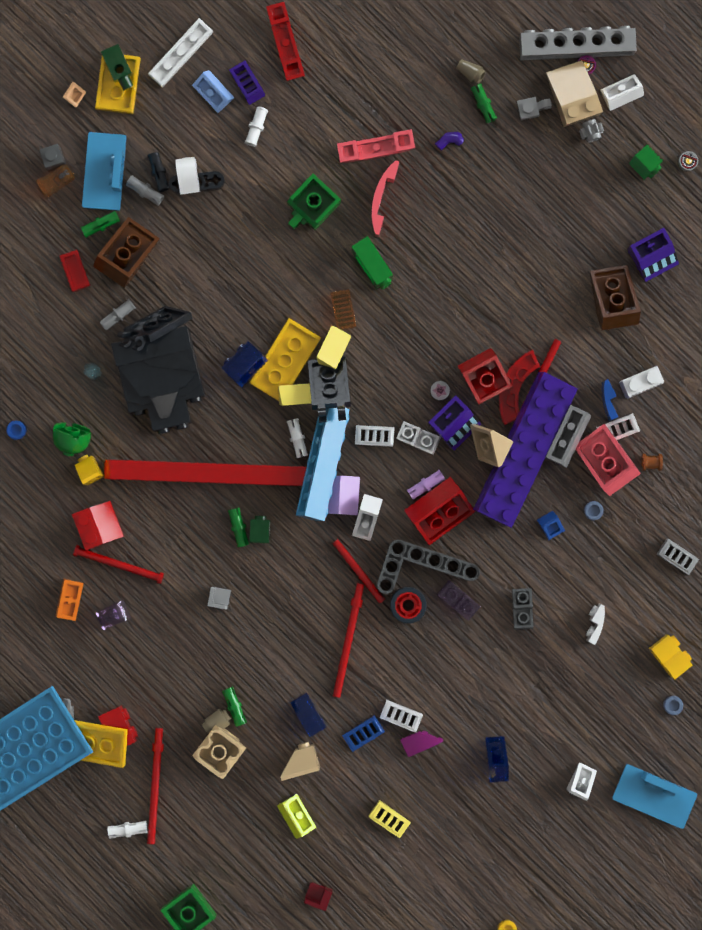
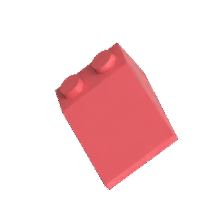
[575,424,641,496]

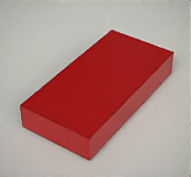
[59,250,91,292]

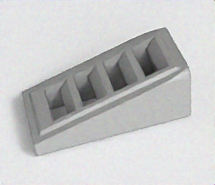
[656,539,699,575]

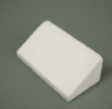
[600,74,644,111]

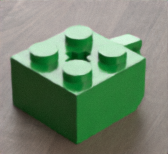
[287,173,341,230]

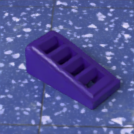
[229,60,265,105]

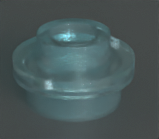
[83,363,102,380]

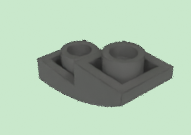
[512,588,534,630]

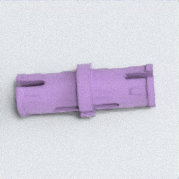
[407,470,446,500]

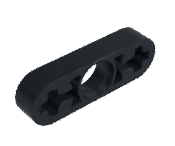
[169,171,225,194]

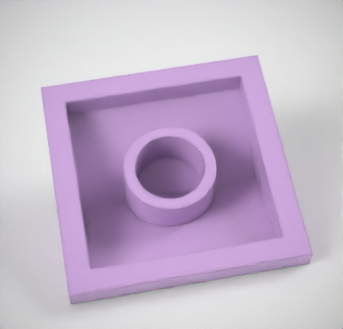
[328,476,360,515]

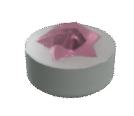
[430,381,450,400]

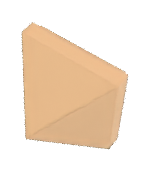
[63,82,86,108]

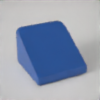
[537,511,565,540]

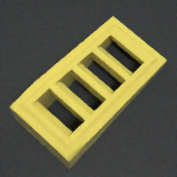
[368,800,411,838]

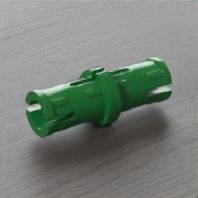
[470,84,497,124]
[81,210,120,238]
[228,507,249,548]
[222,686,247,727]

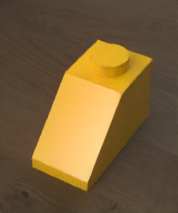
[75,455,104,486]

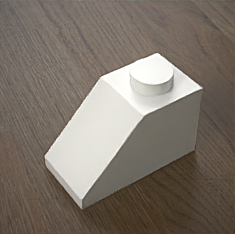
[352,494,383,541]

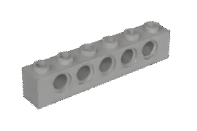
[519,26,637,60]

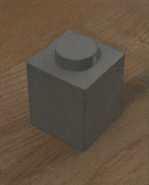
[40,144,67,172]

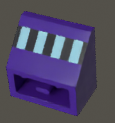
[627,228,679,282]
[427,396,481,451]

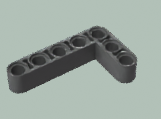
[377,540,480,594]

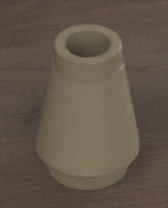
[456,59,486,84]

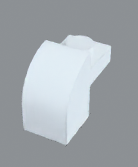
[176,157,199,195]

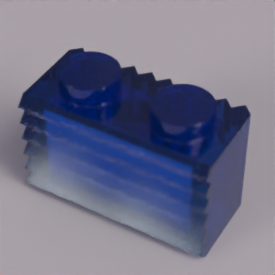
[222,341,268,387]

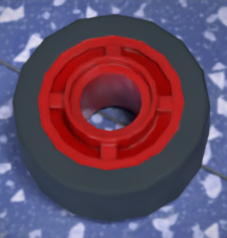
[390,587,426,623]

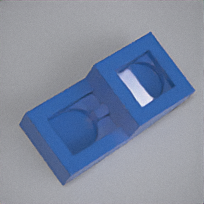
[602,379,618,421]

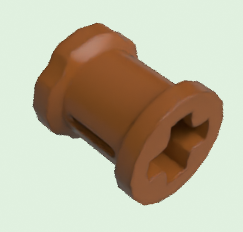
[641,454,663,471]

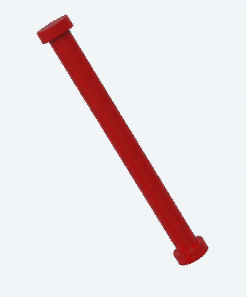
[73,545,164,584]

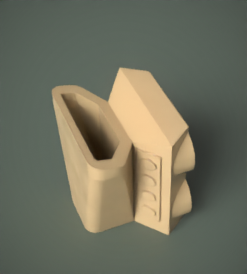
[192,725,246,779]

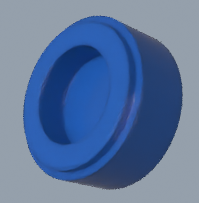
[6,421,27,440]

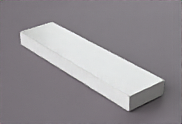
[148,18,213,88]

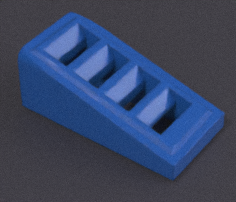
[342,715,385,752]

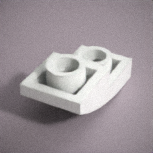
[396,421,441,455]
[586,603,605,645]

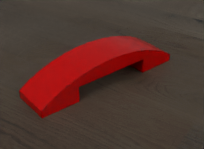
[266,2,305,81]

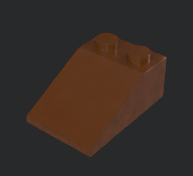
[93,217,160,288]
[590,265,641,330]

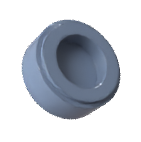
[584,501,604,520]
[663,696,683,715]

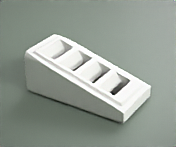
[596,413,640,440]
[355,425,394,447]
[380,700,423,733]

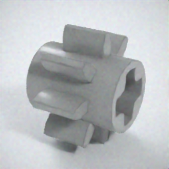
[579,119,604,143]

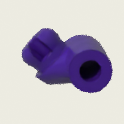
[435,132,464,151]

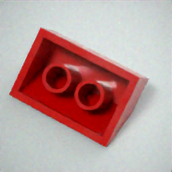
[404,477,475,545]

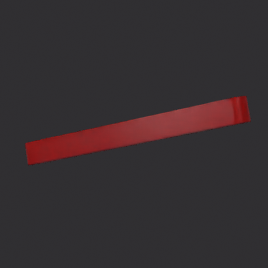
[104,460,307,486]

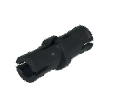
[147,152,170,192]

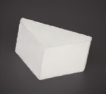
[567,762,597,801]

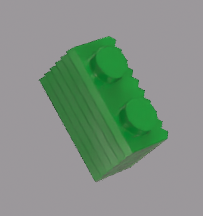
[629,145,662,180]

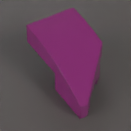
[401,731,443,757]

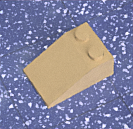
[546,60,603,127]

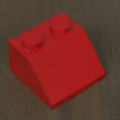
[458,348,512,405]
[72,501,124,550]

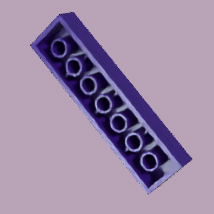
[473,372,578,528]

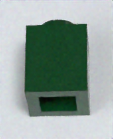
[249,516,271,543]

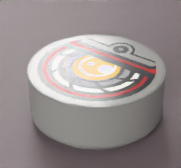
[678,151,698,171]

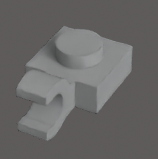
[517,97,552,121]

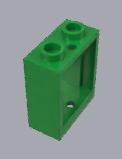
[352,236,393,290]

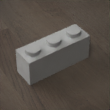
[546,405,591,468]

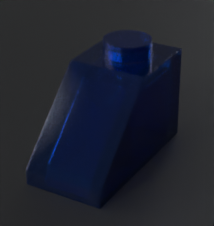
[290,693,327,737]
[485,736,509,783]

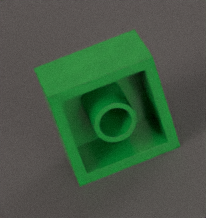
[160,883,217,930]

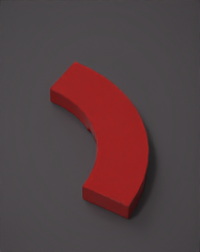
[499,350,540,425]

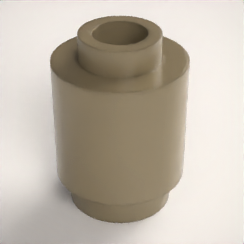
[202,709,231,734]

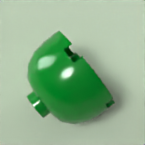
[52,422,91,456]

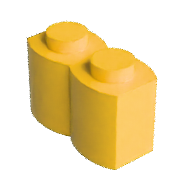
[648,634,693,680]

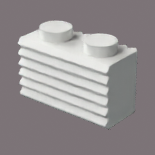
[619,366,664,399]

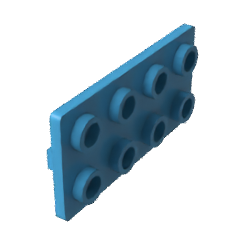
[82,132,127,211]
[612,764,697,829]

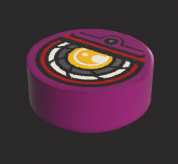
[578,55,596,75]

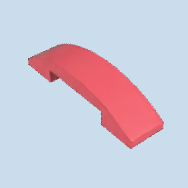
[337,129,415,163]
[371,160,399,238]

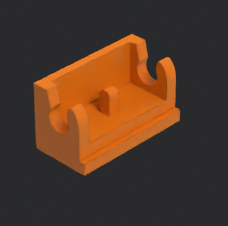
[55,578,84,621]

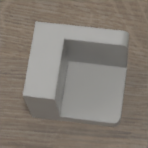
[207,586,231,610]

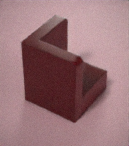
[304,882,332,911]

